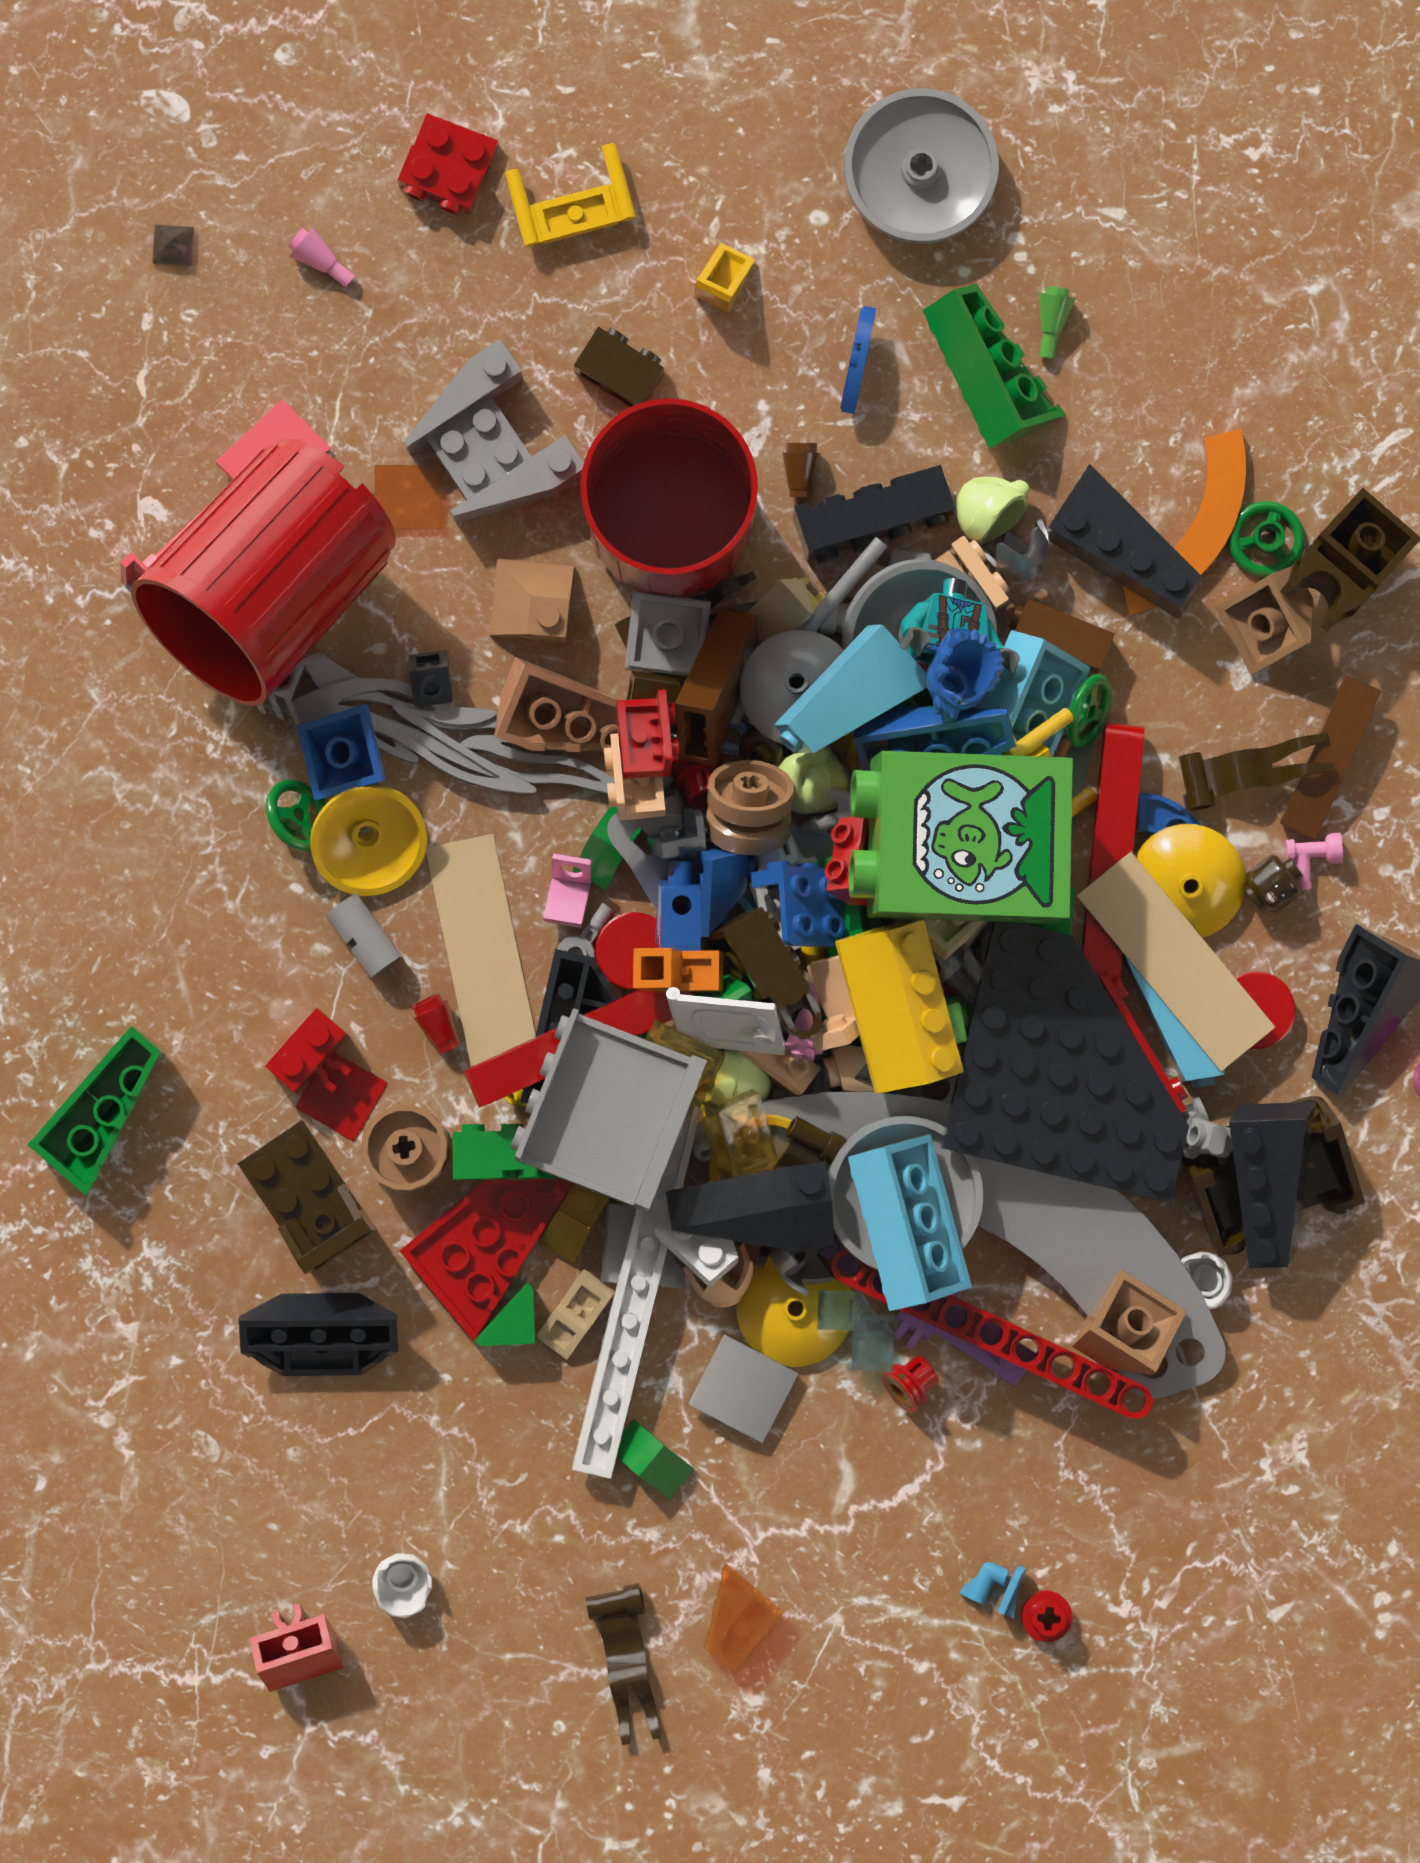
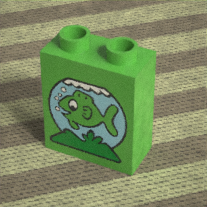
[848,751,1073,924]

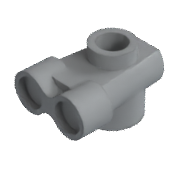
[1182,1111,1233,1159]

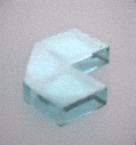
[817,1290,894,1371]

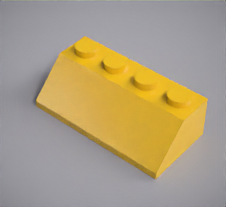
[835,919,964,1094]

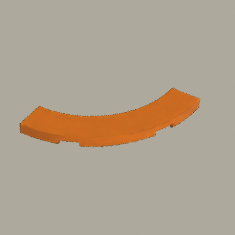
[1121,429,1246,616]

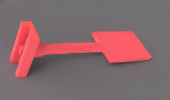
[120,400,331,587]

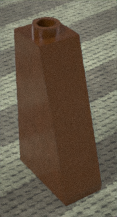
[675,608,758,767]

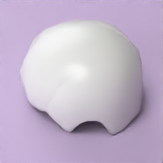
[1181,1252,1233,1310]
[372,1553,432,1618]

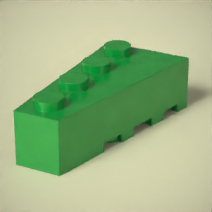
[453,1123,561,1181]

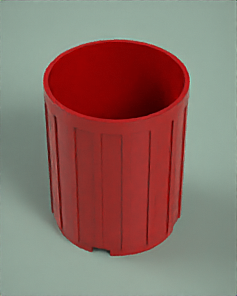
[580,398,758,598]
[131,438,396,706]

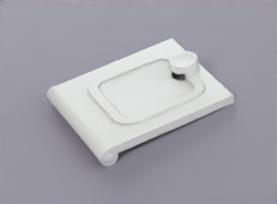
[666,987,786,1055]

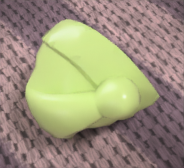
[955,476,1030,544]
[779,745,848,814]
[705,1049,771,1116]

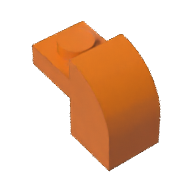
[633,948,724,994]

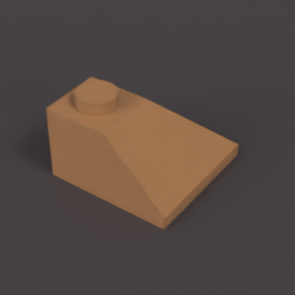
[490,559,575,643]
[1215,566,1314,675]
[1072,1269,1187,1375]

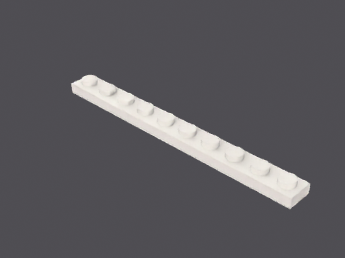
[572,1094,705,1479]

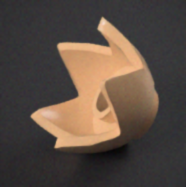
[823,1036,874,1092]
[683,1244,754,1308]

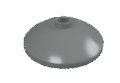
[740,630,844,745]

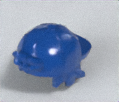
[926,627,1004,723]

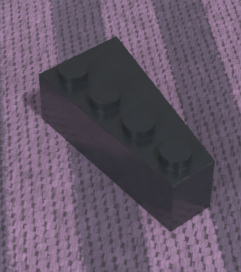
[1048,464,1201,619]
[792,465,956,565]
[1229,1102,1316,1268]

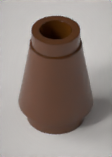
[782,443,821,497]

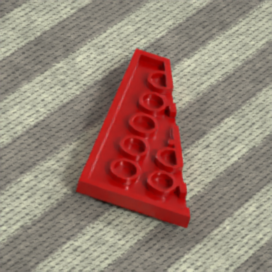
[399,1179,573,1342]

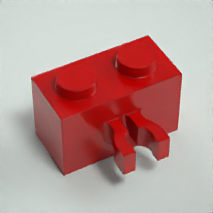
[265,1007,353,1094]
[249,1604,344,1692]

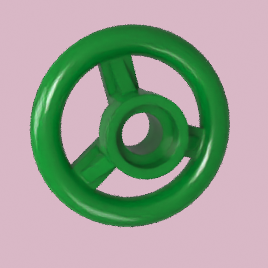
[1228,501,1305,577]
[1066,674,1112,748]
[265,780,326,852]

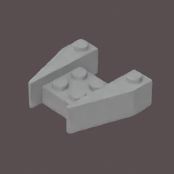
[404,339,584,523]

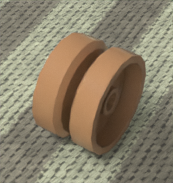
[706,760,794,856]
[361,1105,450,1191]

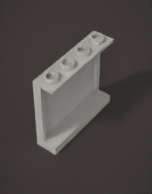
[510,1008,707,1212]

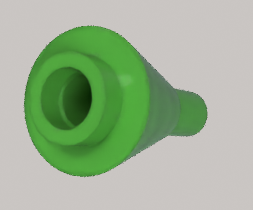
[1038,286,1076,359]

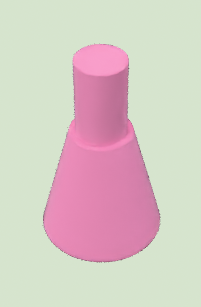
[288,227,355,288]
[785,986,823,1060]

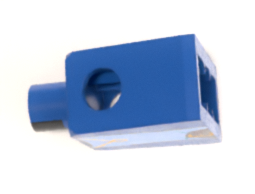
[655,859,702,951]

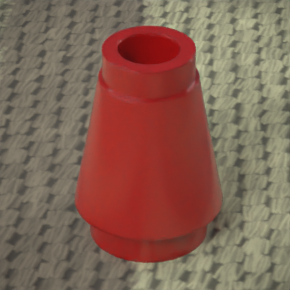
[412,993,460,1054]

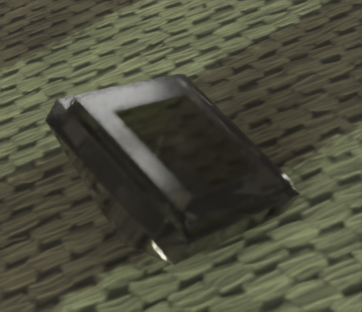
[152,225,194,266]

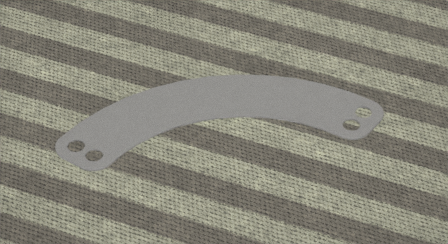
[705,1091,1226,1399]

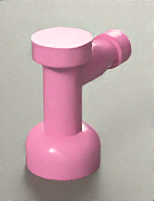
[1285,833,1343,890]

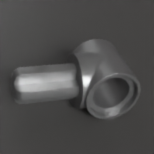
[932,946,978,1007]

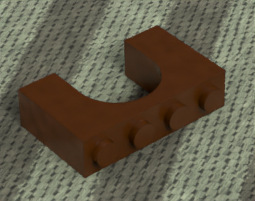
[1002,599,1115,758]

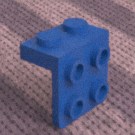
[751,861,846,948]

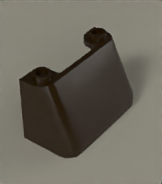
[1181,1096,1365,1257]

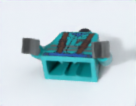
[900,578,1020,675]

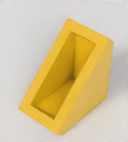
[694,243,755,313]

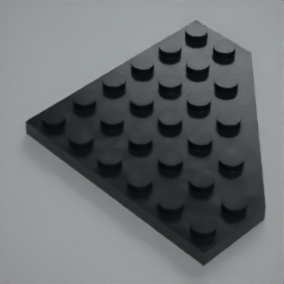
[941,922,1189,1203]

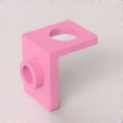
[543,854,592,928]

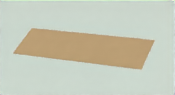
[426,834,536,1067]
[1077,852,1275,1071]

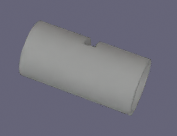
[326,893,403,979]

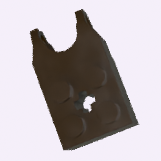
[1280,488,1420,632]
[704,907,822,1041]

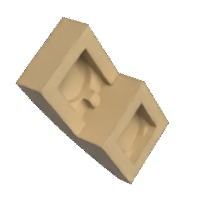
[536,1269,615,1360]

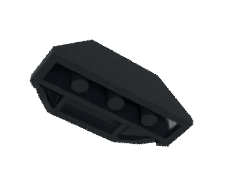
[520,949,619,1104]
[238,1293,398,1376]

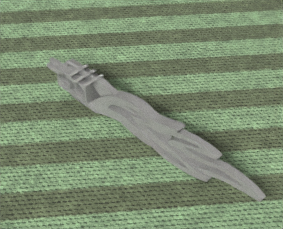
[257,652,615,795]

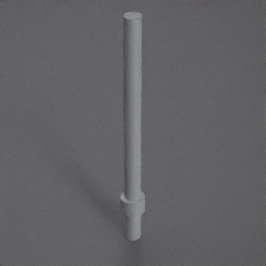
[732,537,887,726]

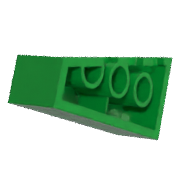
[922,283,1066,448]
[27,1026,166,1196]

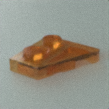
[704,1563,785,1674]

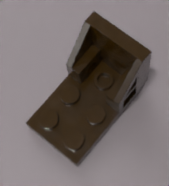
[237,1120,376,1274]

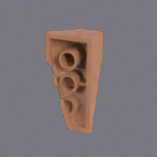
[494,657,621,752]

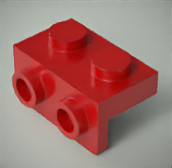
[616,689,679,779]

